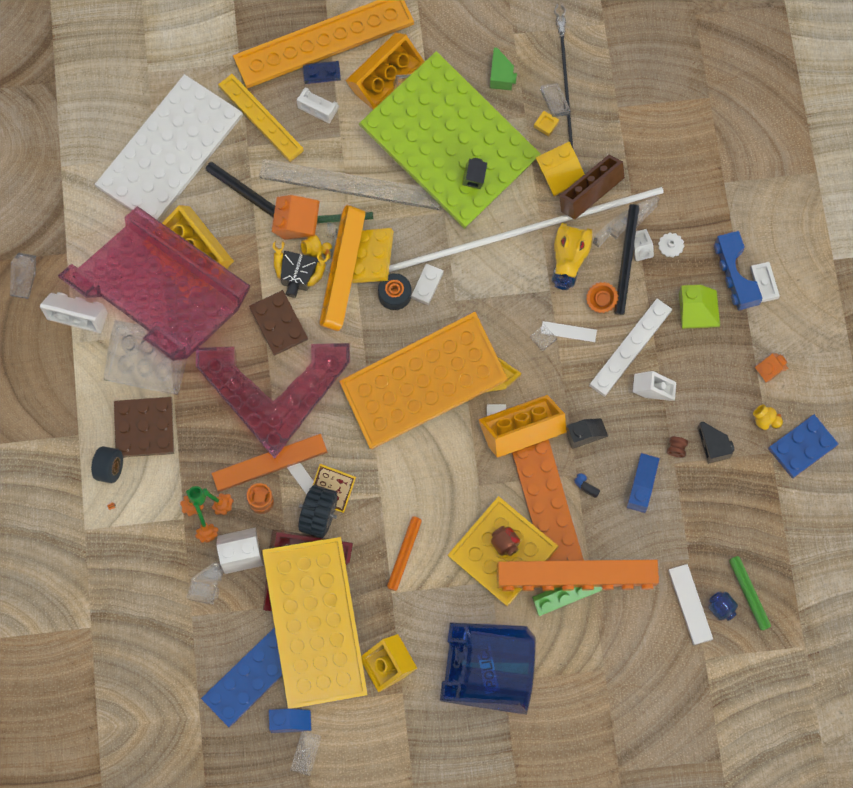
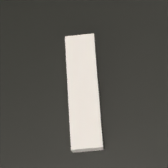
[668,564,713,646]

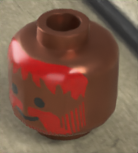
[491,526,520,556]

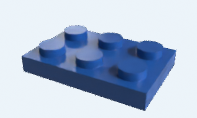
[768,414,839,479]

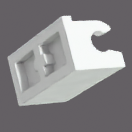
[297,87,339,124]

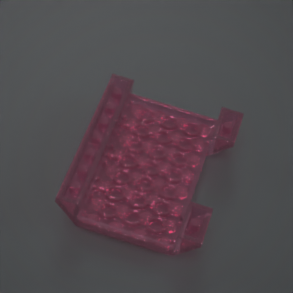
[58,206,250,361]

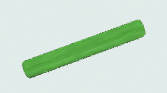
[729,556,771,630]

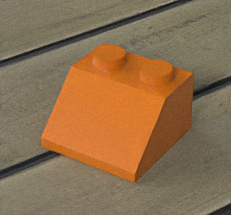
[271,195,320,240]

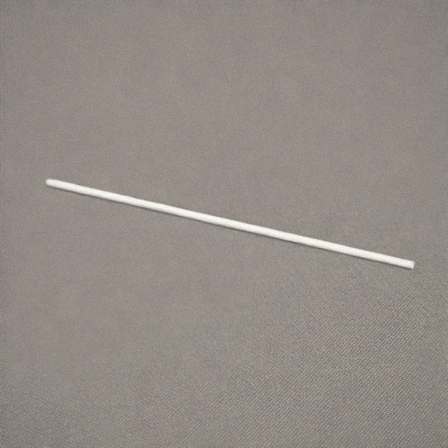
[389,187,664,272]

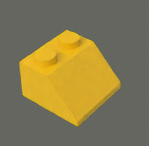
[536,142,585,196]
[361,634,418,692]

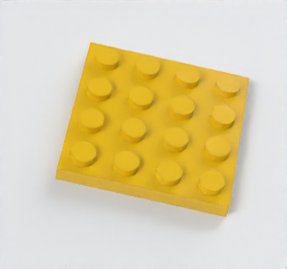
[447,496,558,607]

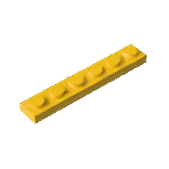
[218,74,304,162]

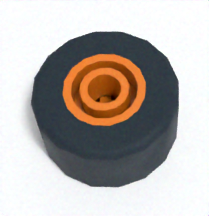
[378,273,412,310]

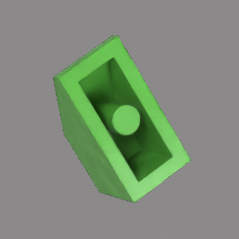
[490,47,517,90]

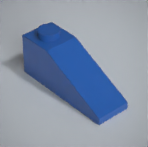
[627,453,660,513]

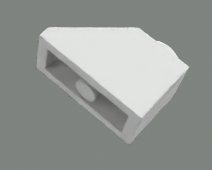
[633,371,676,401]

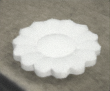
[658,233,684,258]

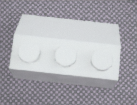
[40,292,108,333]

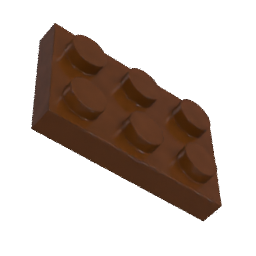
[249,290,308,356]

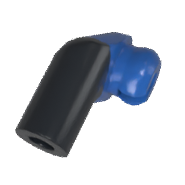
[574,473,600,498]

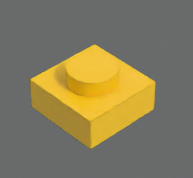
[534,111,559,136]

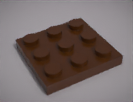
[114,397,174,458]

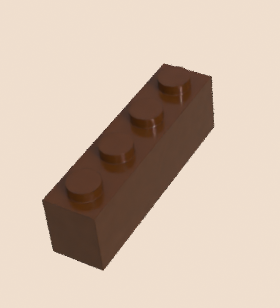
[559,154,625,219]

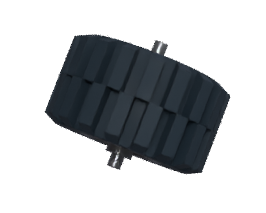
[298,485,338,538]

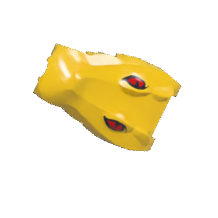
[554,223,592,278]

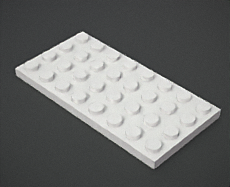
[95,74,243,226]

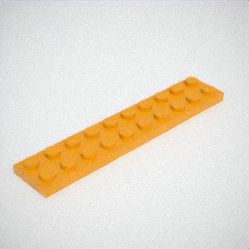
[233,0,414,89]

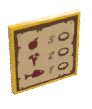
[312,464,356,513]

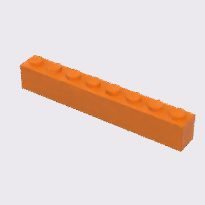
[497,560,659,592]

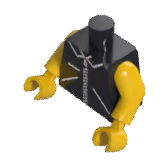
[273,241,331,298]

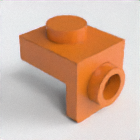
[755,353,789,382]

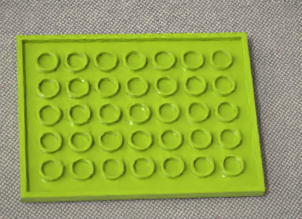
[359,51,541,229]

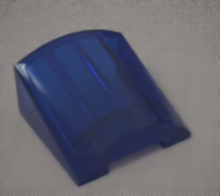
[440,623,536,715]

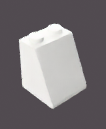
[216,527,264,574]

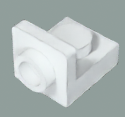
[634,229,654,261]

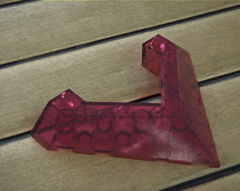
[196,343,350,459]

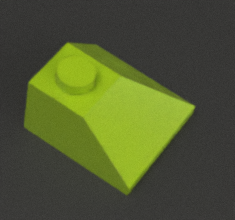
[679,285,720,329]

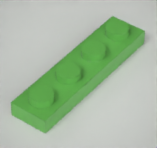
[532,587,602,616]

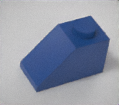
[269,709,312,733]

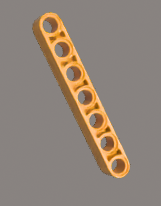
[319,205,365,331]

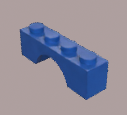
[714,231,763,311]

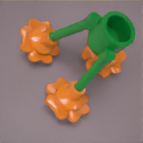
[180,486,234,543]

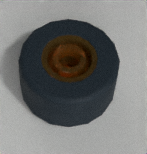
[91,446,123,483]

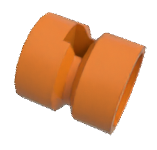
[246,483,274,514]

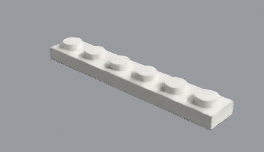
[589,299,672,397]

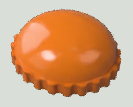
[586,282,618,313]

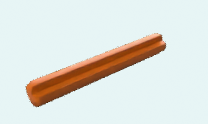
[387,516,422,591]

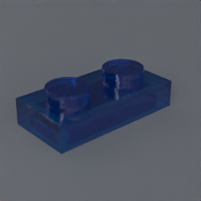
[303,61,341,84]

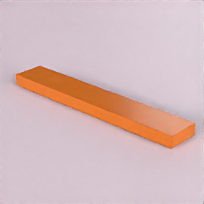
[211,434,328,492]

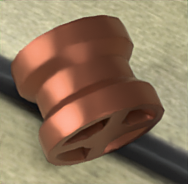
[667,436,689,458]

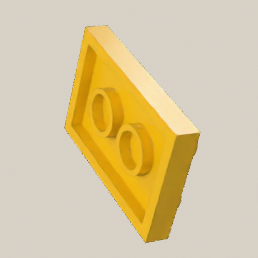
[352,228,394,283]

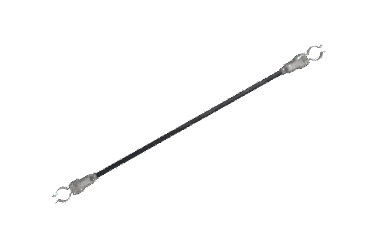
[554,3,581,219]

